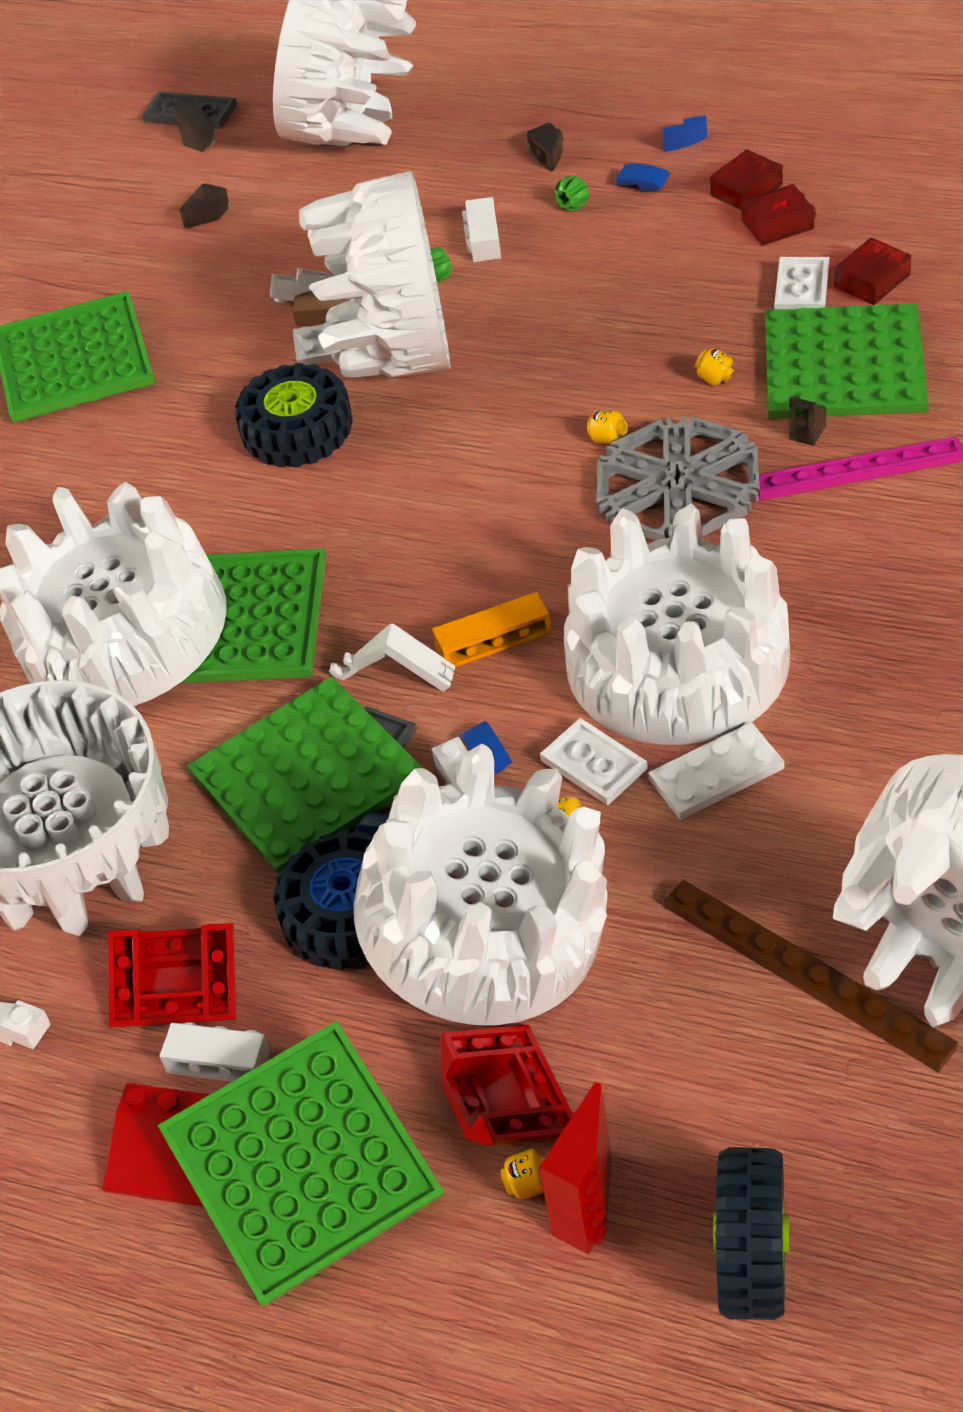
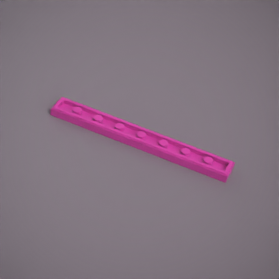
[746,436,963,502]

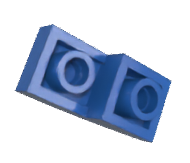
[662,115,707,152]
[616,164,670,192]
[460,721,513,774]

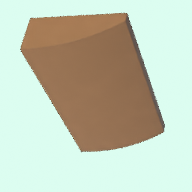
[292,292,351,326]

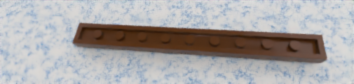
[664,879,958,1073]

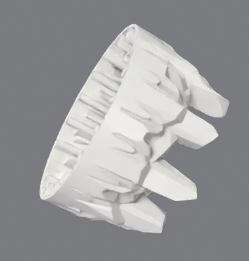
[273,0,416,147]
[299,171,451,378]
[0,481,227,706]
[564,503,790,745]
[0,680,169,936]
[354,744,608,1025]
[833,754,963,1028]

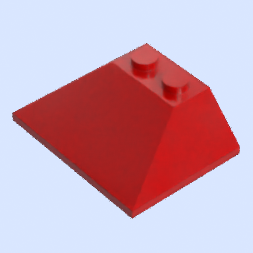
[107,923,236,1028]
[440,1025,573,1146]

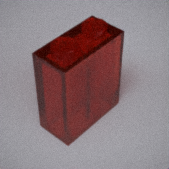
[710,149,783,213]
[741,184,816,246]
[834,237,911,305]

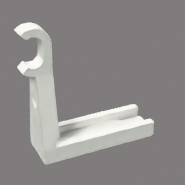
[329,623,455,692]

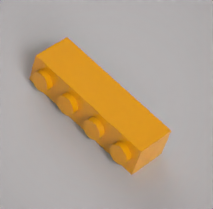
[432,592,552,667]

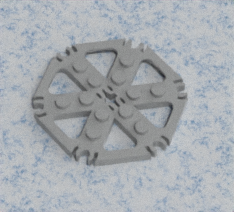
[597,416,760,540]

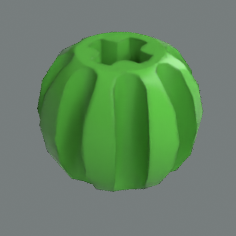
[554,175,589,211]
[430,247,452,283]

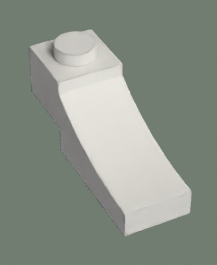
[269,268,335,303]
[0,1000,51,1049]

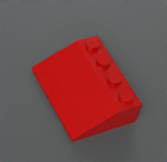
[539,1081,611,1255]
[102,1083,210,1207]

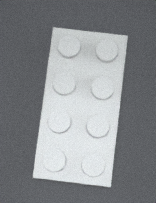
[648,722,784,820]

